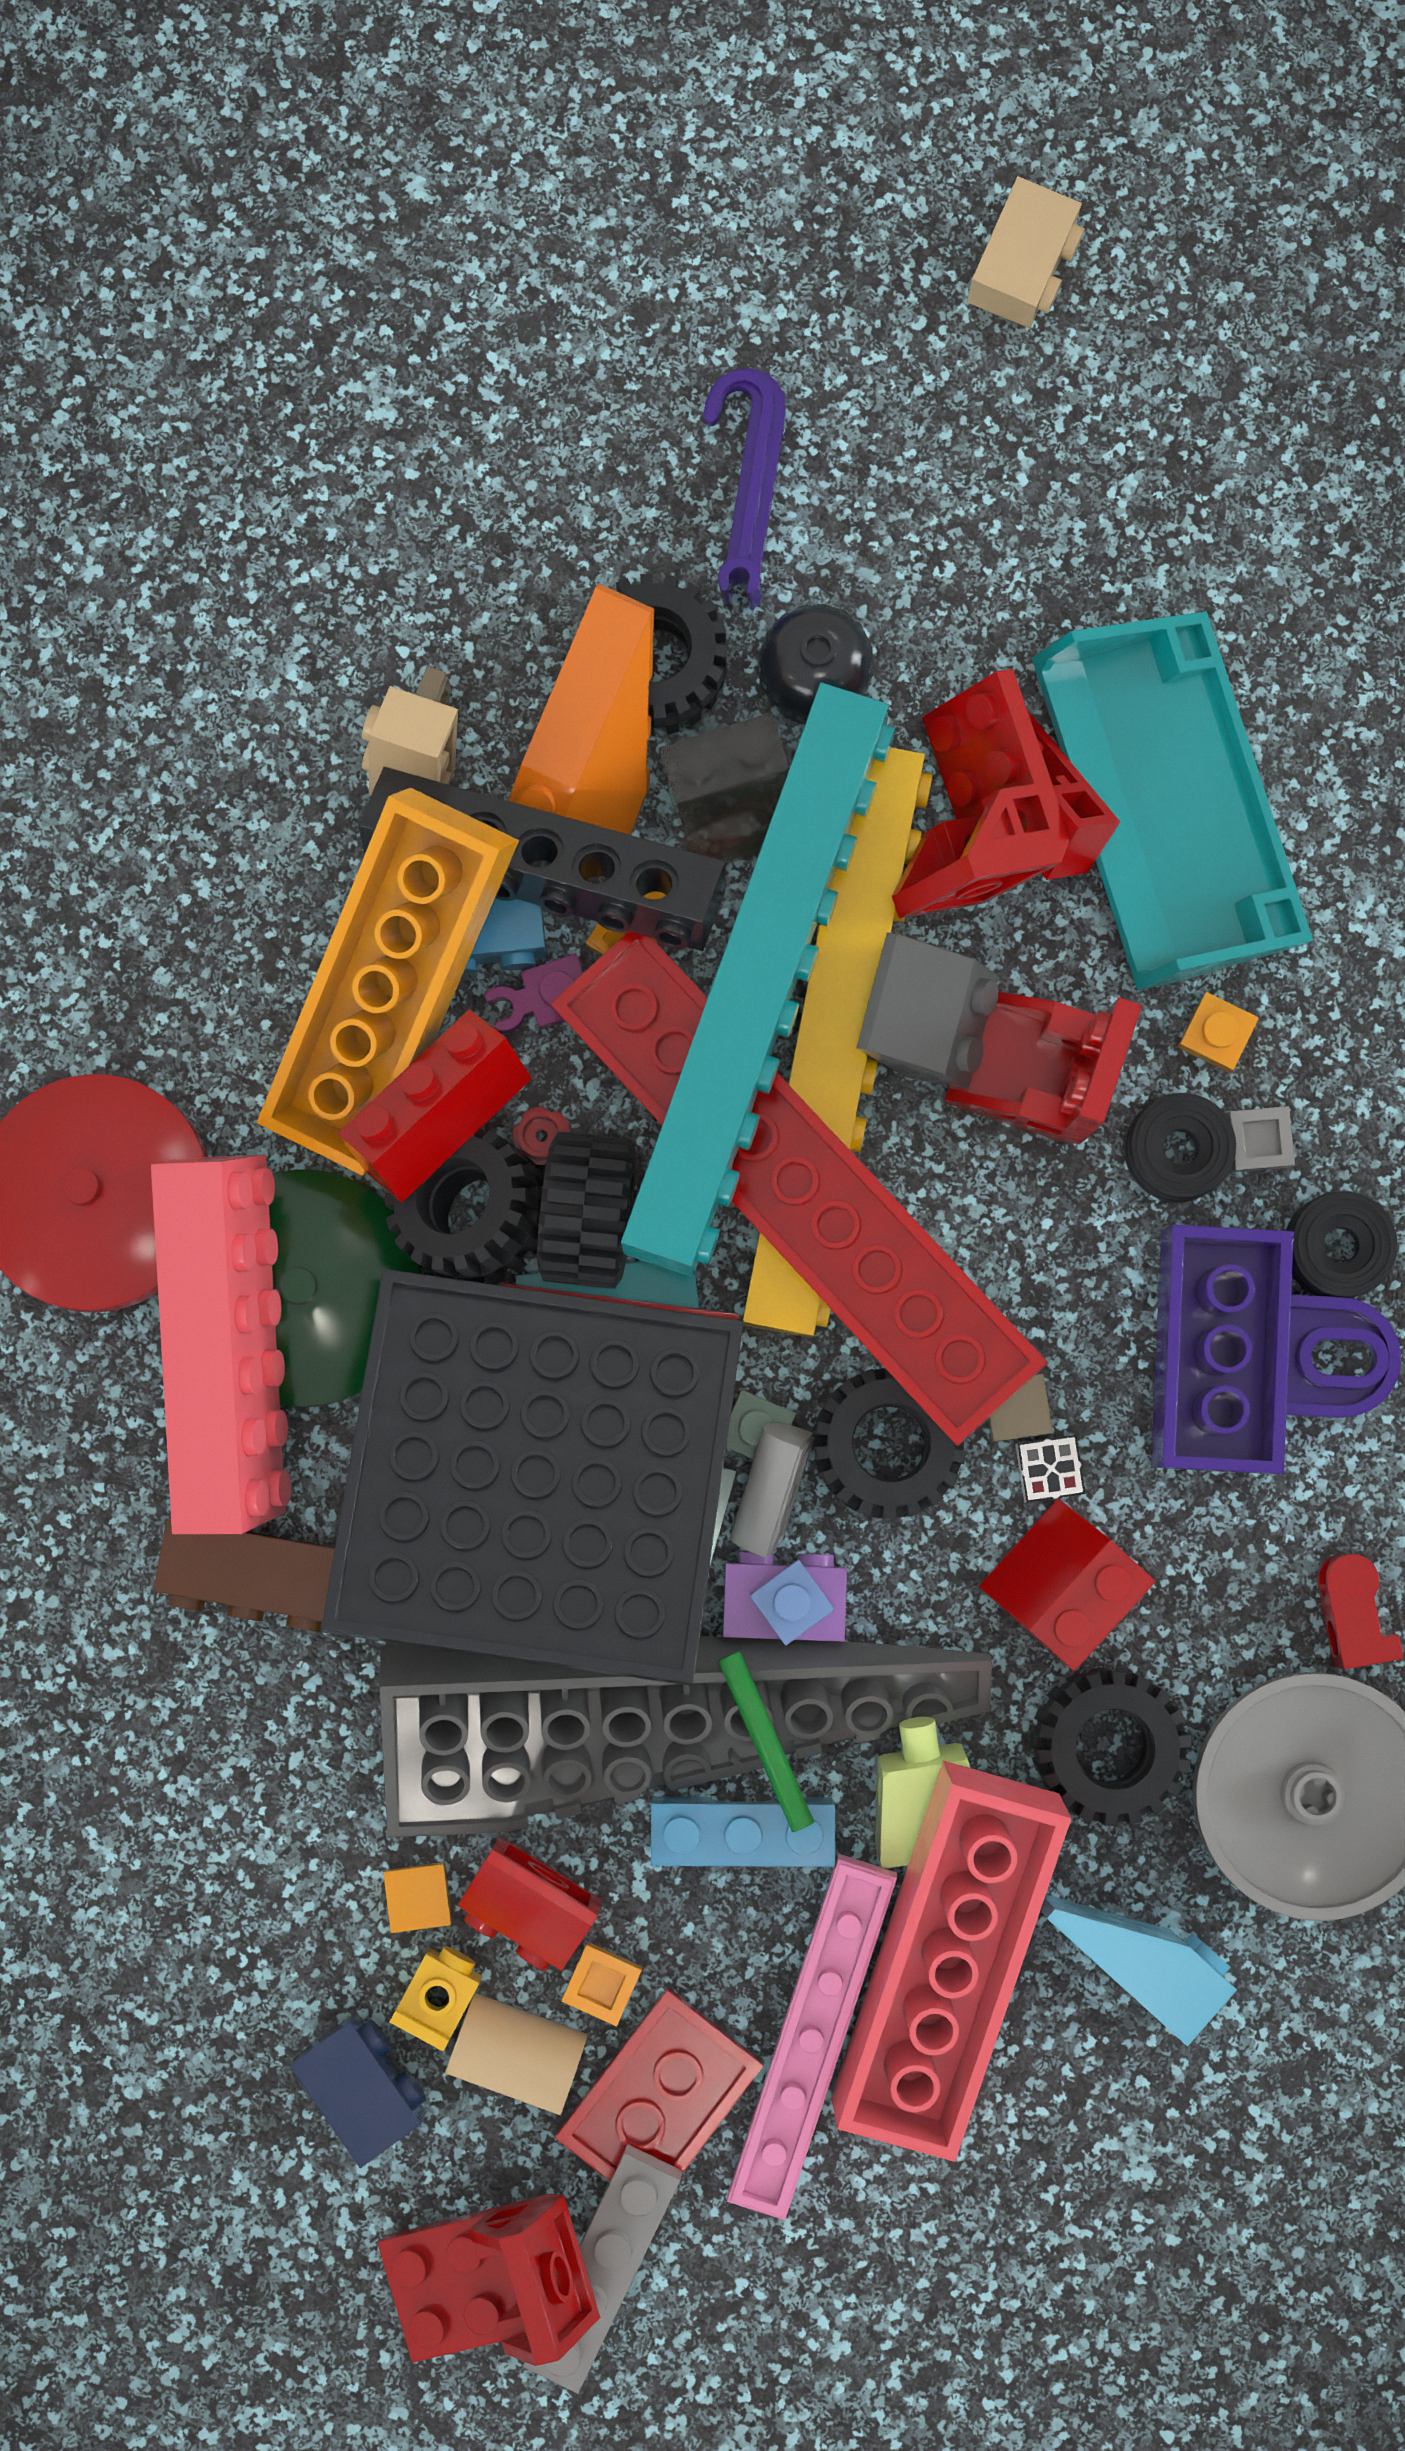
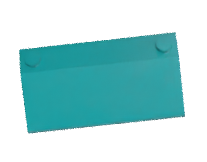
[1032,611,1313,991]

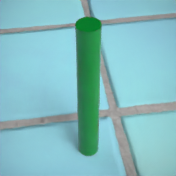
[718,1651,814,1832]

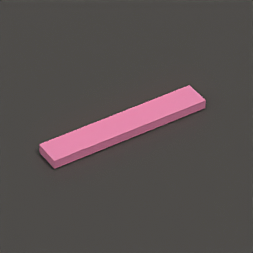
[727,1853,897,2220]

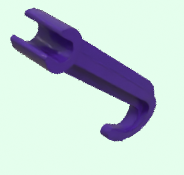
[703,368,786,610]

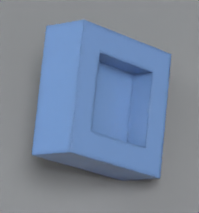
[749,1559,835,1646]

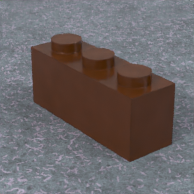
[153,1519,335,1632]

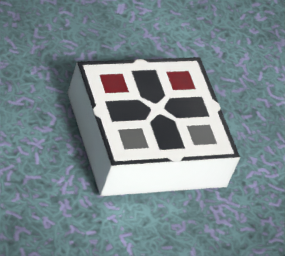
[1015,1435,1086,1503]

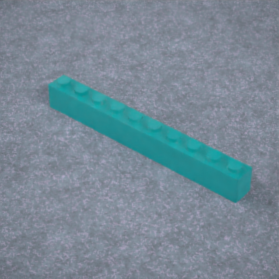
[621,682,896,1277]

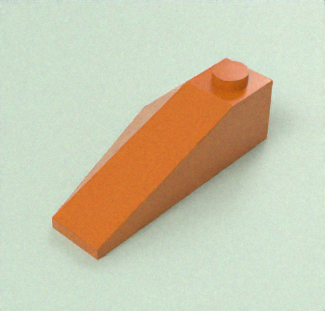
[508,584,654,835]

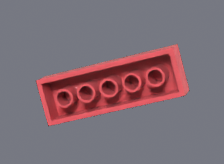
[151,1155,291,1534]
[831,1760,1071,2162]

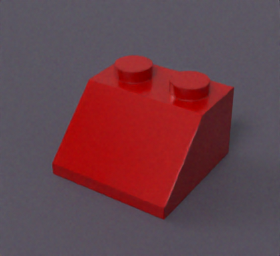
[978,1498,1156,1672]
[458,1836,602,1971]

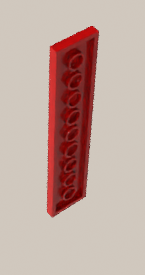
[550,931,1048,1446]

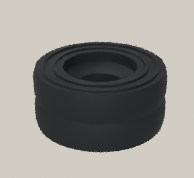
[1124,1093,1236,1203]
[1286,1191,1398,1298]

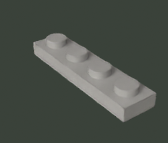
[523,2144,683,2394]

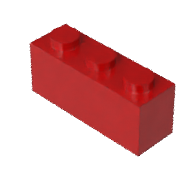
[337,1009,532,1203]

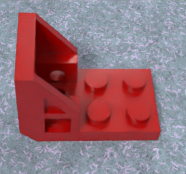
[892,669,1070,919]
[943,991,1142,1145]
[377,2194,600,2366]

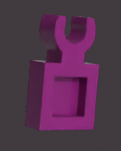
[485,953,583,1034]

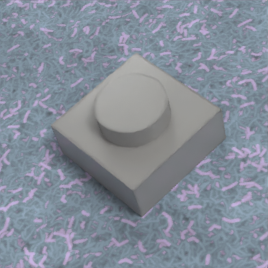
[1226,1106,1295,1173]

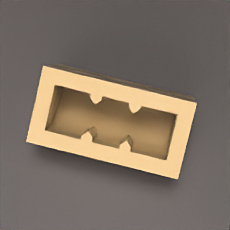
[445,1993,588,2116]

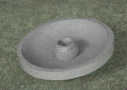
[1192,1672,1405,1921]

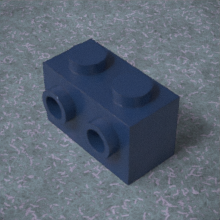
[289,2012,427,2168]

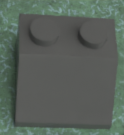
[856,932,998,1089]

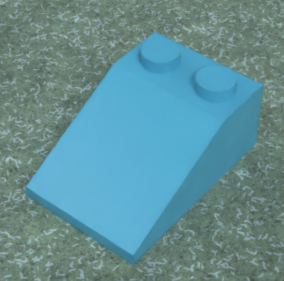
[1040,1894,1237,2047]

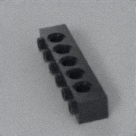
[358,766,725,951]

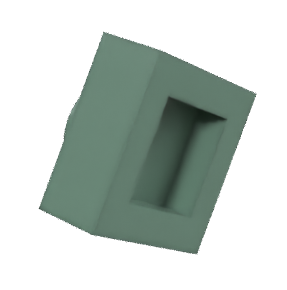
[726,1390,796,1460]

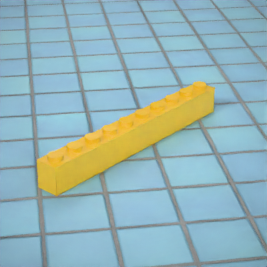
[743,748,932,1339]

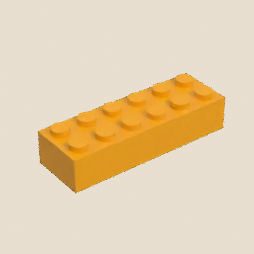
[256,788,519,1176]

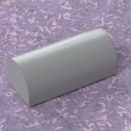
[730,1423,815,1558]

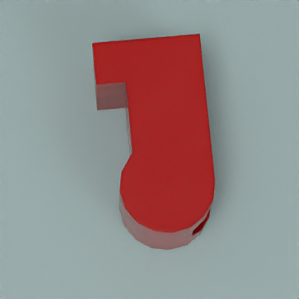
[1317,1553,1404,1670]

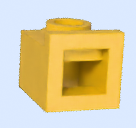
[390,1946,482,2052]

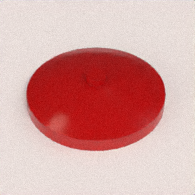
[0,1074,208,1313]

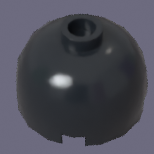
[758,604,874,725]

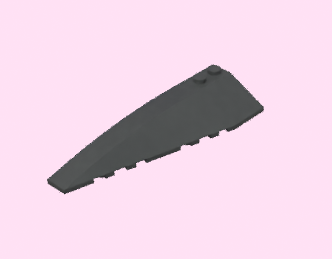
[379,1636,992,1838]

